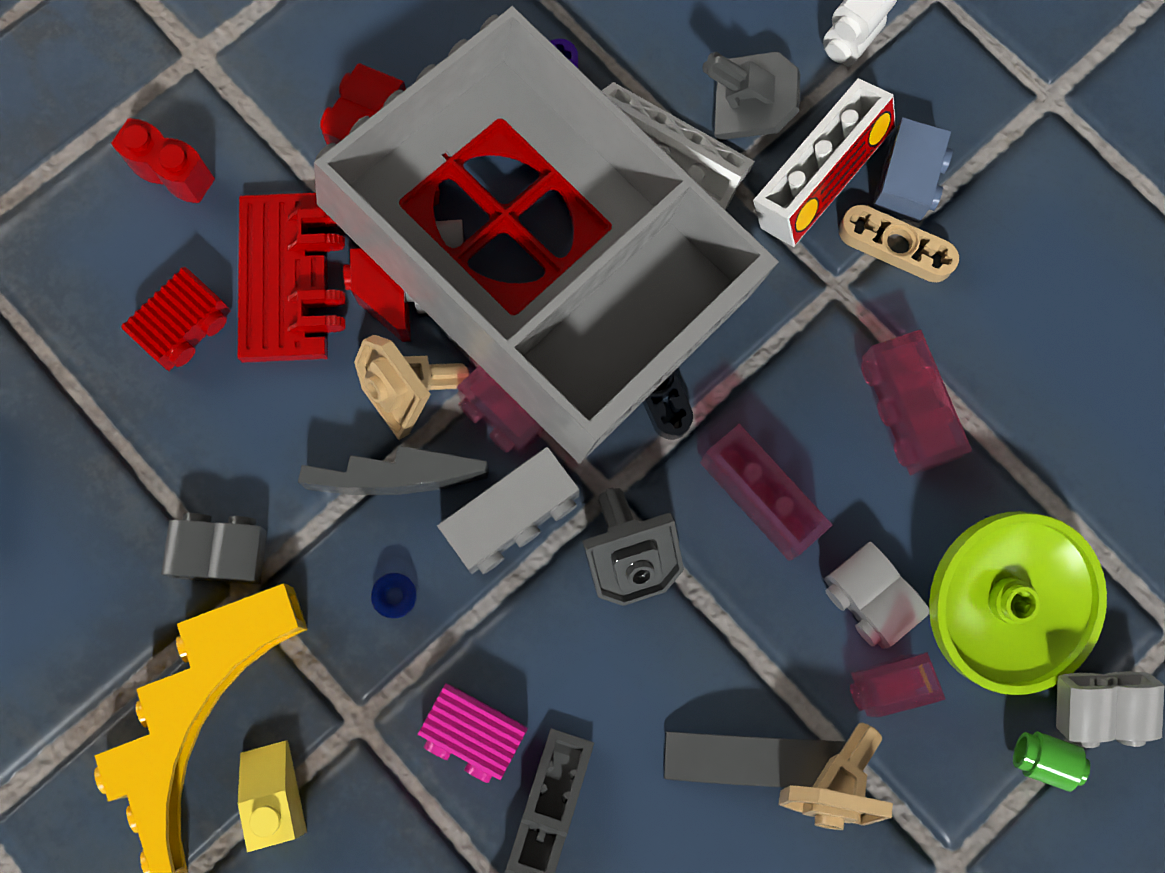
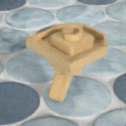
[354,335,469,440]
[779,722,893,830]

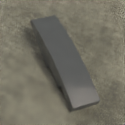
[298,446,489,495]
[505,728,594,873]

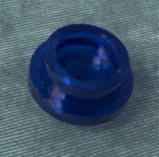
[371,573,417,619]

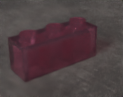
[861,329,972,476]
[700,424,832,561]

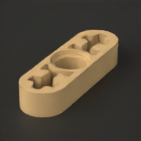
[839,205,959,282]

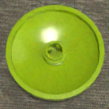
[929,511,1107,695]

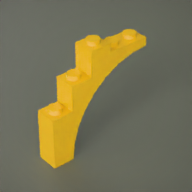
[94,583,308,873]

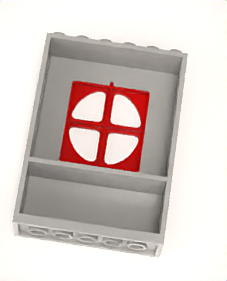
[314,6,779,464]

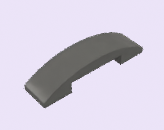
[664,732,847,787]

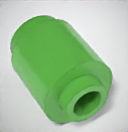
[1013,731,1090,792]

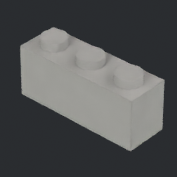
[437,447,579,574]

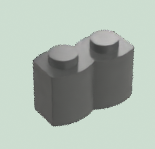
[161,513,267,584]

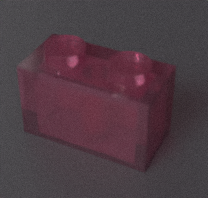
[456,365,546,457]

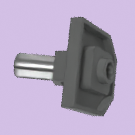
[702,52,801,140]
[582,487,684,606]

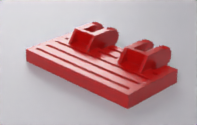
[237,193,345,363]

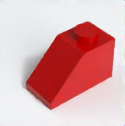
[343,248,411,342]

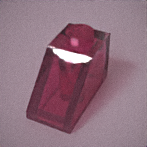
[850,652,945,717]

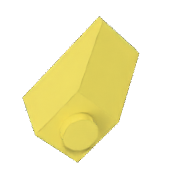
[237,740,307,852]

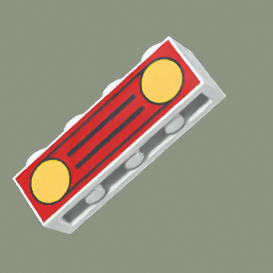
[753,78,896,247]

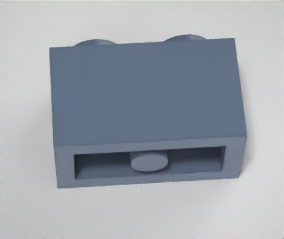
[871,117,953,223]

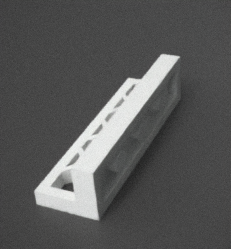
[602,82,755,209]

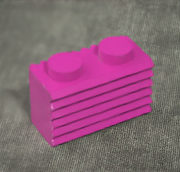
[418,684,528,783]

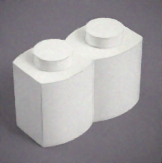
[823,0,897,67]

